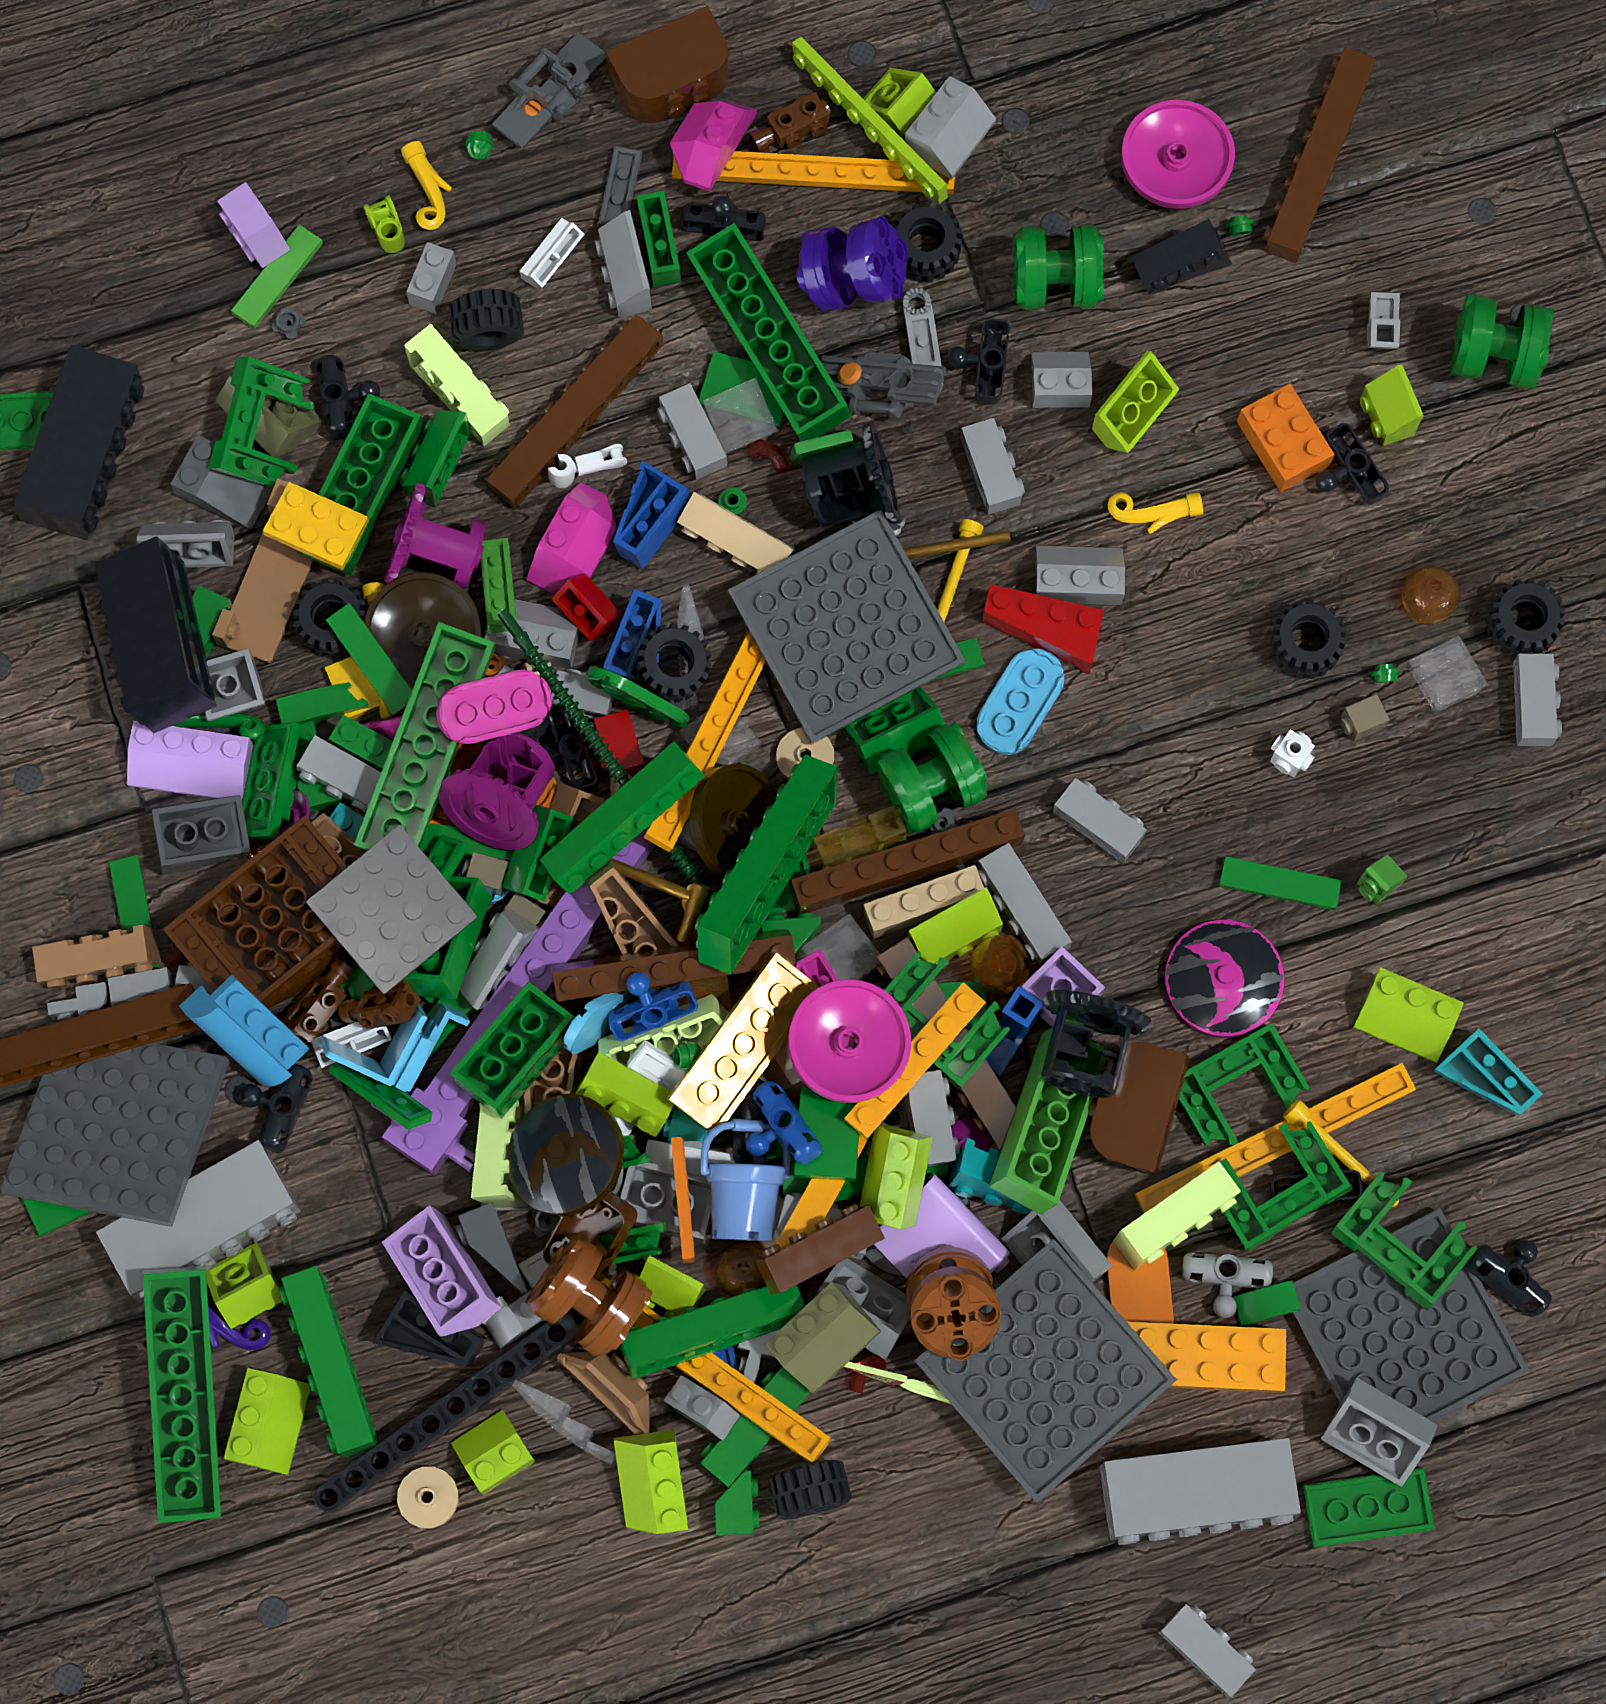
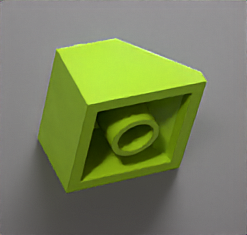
[863,68,937,137]
[1360,364,1423,446]
[206,1242,282,1329]
[639,1255,706,1318]
[451,1409,535,1496]

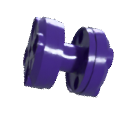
[797,216,908,312]

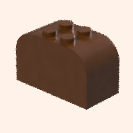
[606,6,729,123]
[1088,1042,1190,1176]

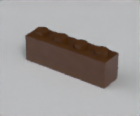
[755,1203,885,1295]

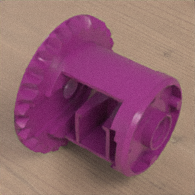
[384,482,486,590]
[439,732,555,850]

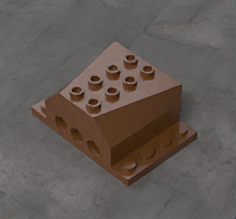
[163,816,348,1008]

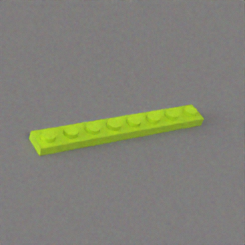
[792,36,948,204]

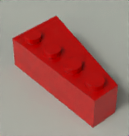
[982,584,1104,674]

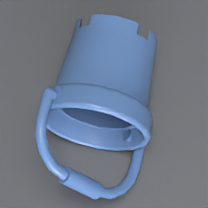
[700,1119,791,1241]

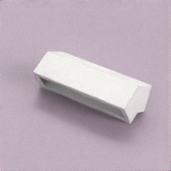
[520,218,585,288]
[311,1022,392,1068]

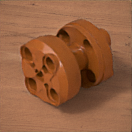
[525,1238,653,1356]
[905,1245,1001,1361]

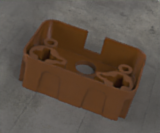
[543,1191,638,1282]

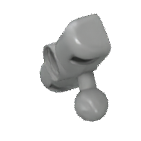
[1182,1252,1273,1319]

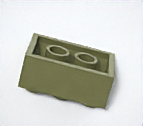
[215,375,324,457]
[765,1282,881,1394]

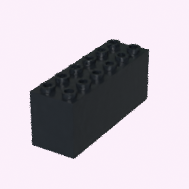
[14,345,145,541]
[95,536,217,733]

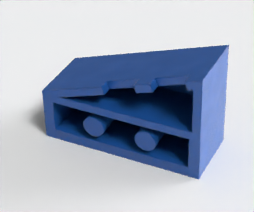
[613,461,691,570]
[602,589,662,693]

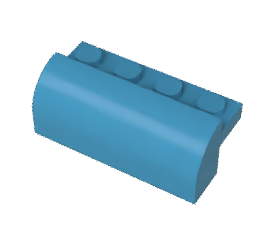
[179,975,309,1087]

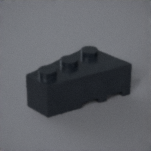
[1131,219,1232,294]
[372,1290,488,1366]

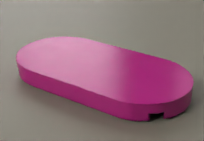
[436,670,552,744]

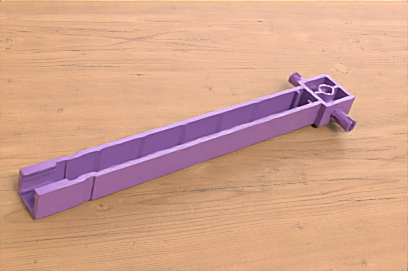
[371,827,656,1176]

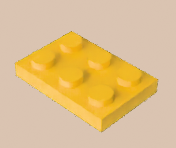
[263,482,369,570]

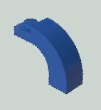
[986,986,1044,1076]

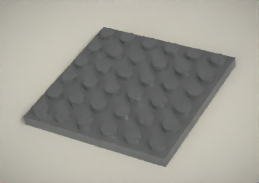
[727,509,966,745]
[0,1043,230,1227]
[1291,1208,1530,1422]
[914,1239,1177,1503]

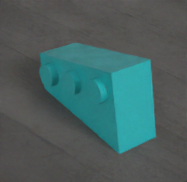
[1433,1028,1543,1117]
[947,1138,1032,1214]

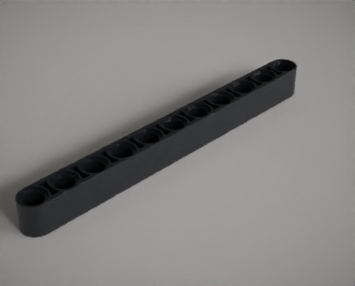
[315,1308,581,1513]

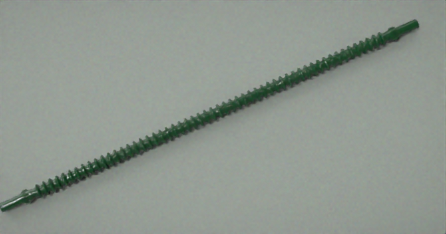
[497,608,760,977]

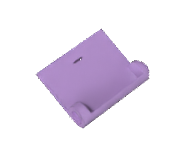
[874,1173,1010,1278]

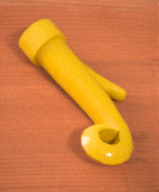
[400,141,452,230]
[1108,492,1203,534]

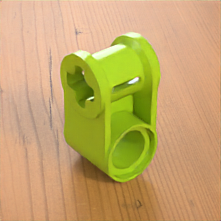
[363,195,405,253]

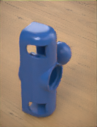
[608,972,698,1041]
[746,1081,822,1165]

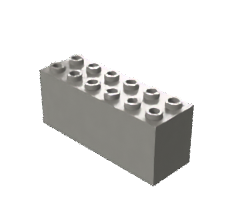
[96,1140,301,1303]
[1099,1438,1301,1545]

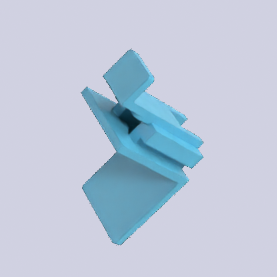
[319,1003,470,1092]

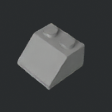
[1031,352,1092,408]
[205,649,265,722]

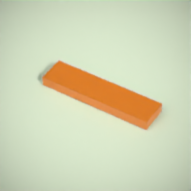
[671,1137,695,1263]

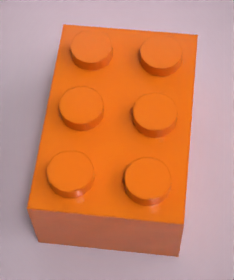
[1237,383,1335,492]

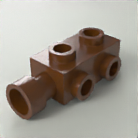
[748,92,831,153]
[282,957,355,1043]
[339,981,421,1030]

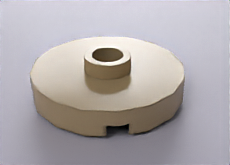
[776,728,834,781]
[397,1467,459,1529]

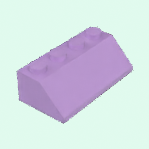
[127,720,254,800]
[382,1205,502,1337]

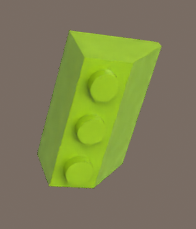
[1092,350,1180,453]
[908,887,1003,969]
[1353,967,1464,1063]
[576,1052,674,1137]
[859,1123,933,1230]
[224,1368,311,1476]
[613,1429,688,1534]

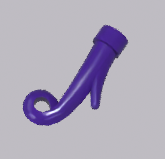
[208,1302,271,1350]

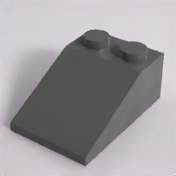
[170,435,273,531]
[152,795,251,875]
[456,1202,528,1296]

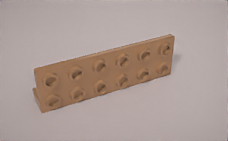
[212,479,314,663]

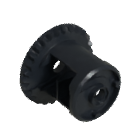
[801,421,901,527]
[1041,990,1151,1098]

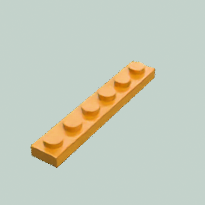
[844,983,986,1140]

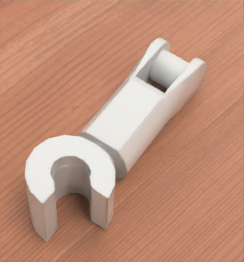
[548,444,627,488]

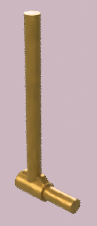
[903,530,1011,559]
[610,858,709,943]

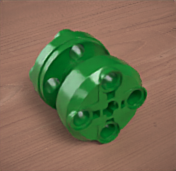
[1012,224,1104,310]
[1450,294,1554,389]
[876,722,988,835]

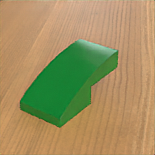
[1233,1280,1301,1327]

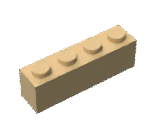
[677,492,798,575]
[863,865,984,939]

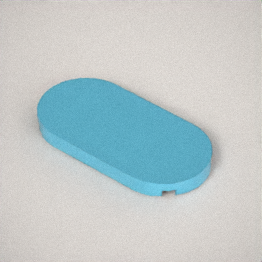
[976,649,1064,755]
[564,991,636,1054]

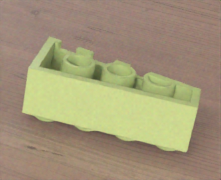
[404,324,510,446]
[598,994,729,1067]
[471,1093,528,1209]
[1113,1162,1241,1270]

